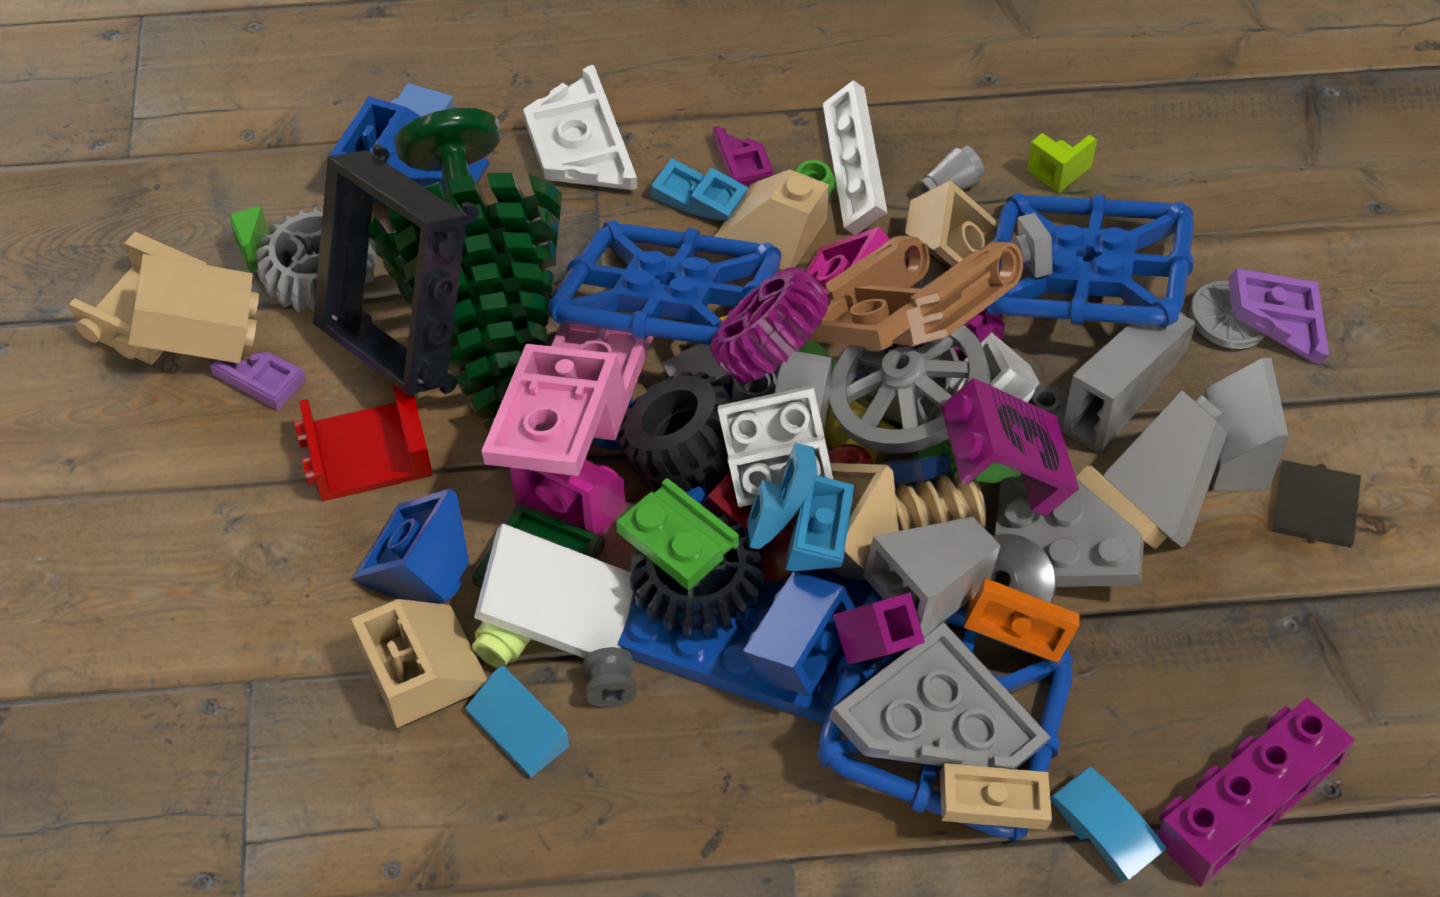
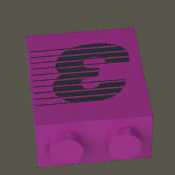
[941,378,1079,516]

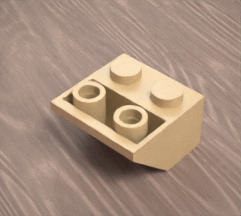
[351,599,488,728]

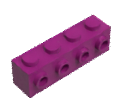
[1157,697,1355,887]

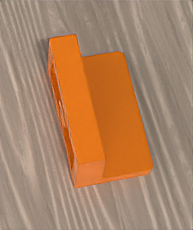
[964,578,1080,663]

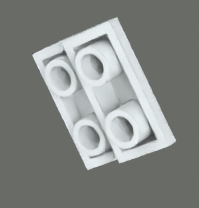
[718,385,833,507]

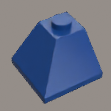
[352,489,469,603]

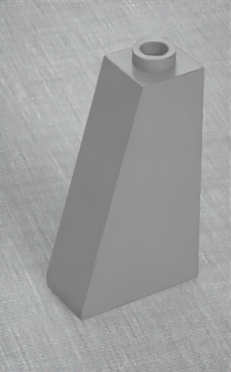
[1062,312,1196,455]

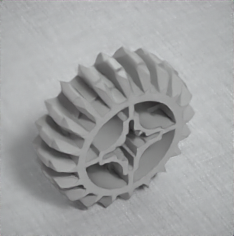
[256,205,377,313]

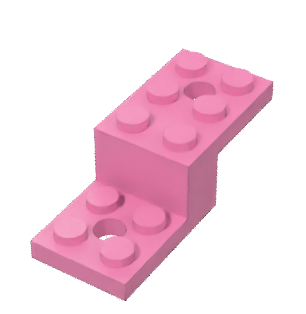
[481,323,653,476]

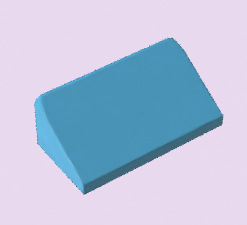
[785,475,854,571]
[465,665,570,778]

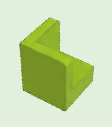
[1027,133,1097,193]

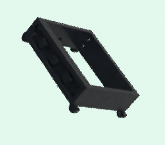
[313,145,479,395]

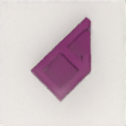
[713,126,775,188]

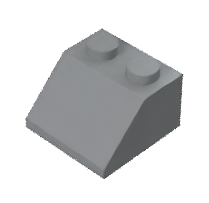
[1204,358,1289,492]

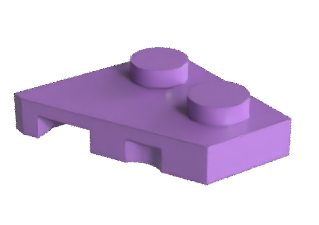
[1228,268,1329,364]

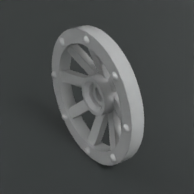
[829,325,990,453]

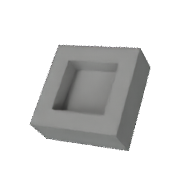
[1013,213,1053,278]

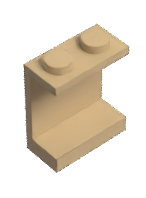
[69,232,207,365]

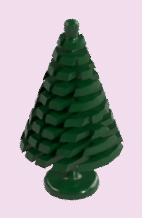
[367,108,562,434]

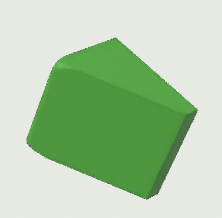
[229,206,268,273]

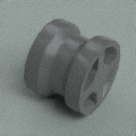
[583,647,637,708]

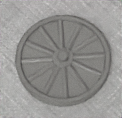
[1189,281,1265,349]

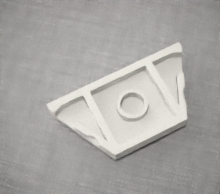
[523,65,638,190]

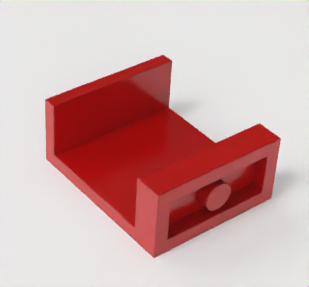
[294,384,433,502]

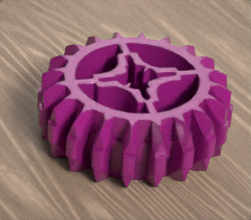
[710,267,829,383]

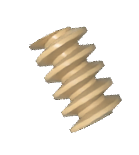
[895,472,986,531]

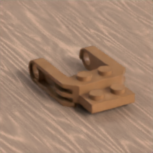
[807,236,1023,351]

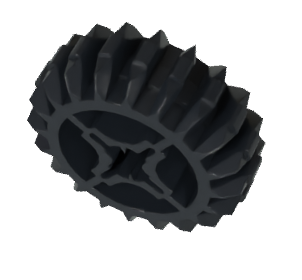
[630,514,764,639]

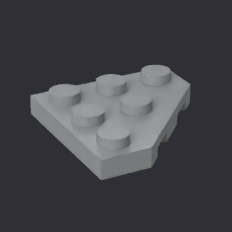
[995,476,1144,587]
[829,622,1051,769]

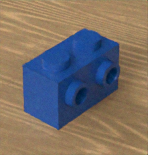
[743,571,855,696]

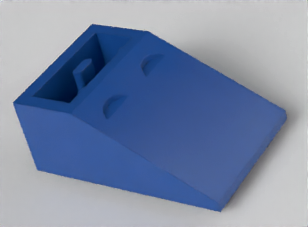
[329,96,489,204]

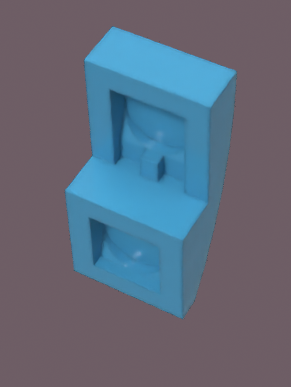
[649,158,748,221]
[747,443,818,549]
[1050,766,1167,882]

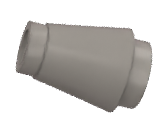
[919,146,985,194]

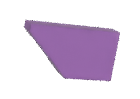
[210,351,307,411]

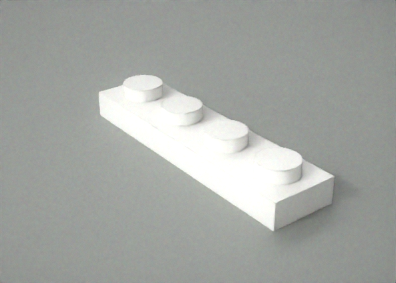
[823,80,888,235]

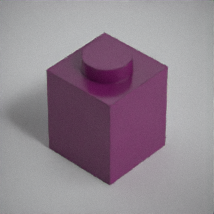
[833,592,925,664]

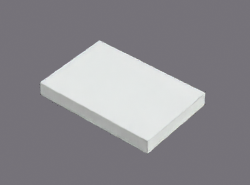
[474,524,633,658]

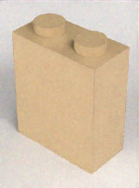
[128,254,259,363]

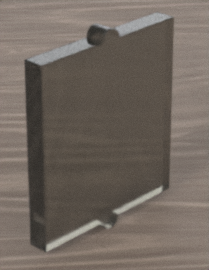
[1272,460,1361,548]

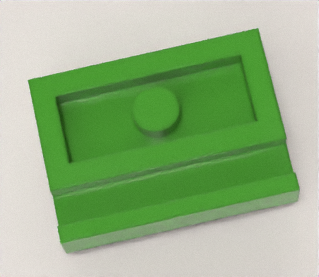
[616,478,739,591]

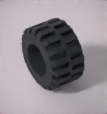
[618,372,733,493]

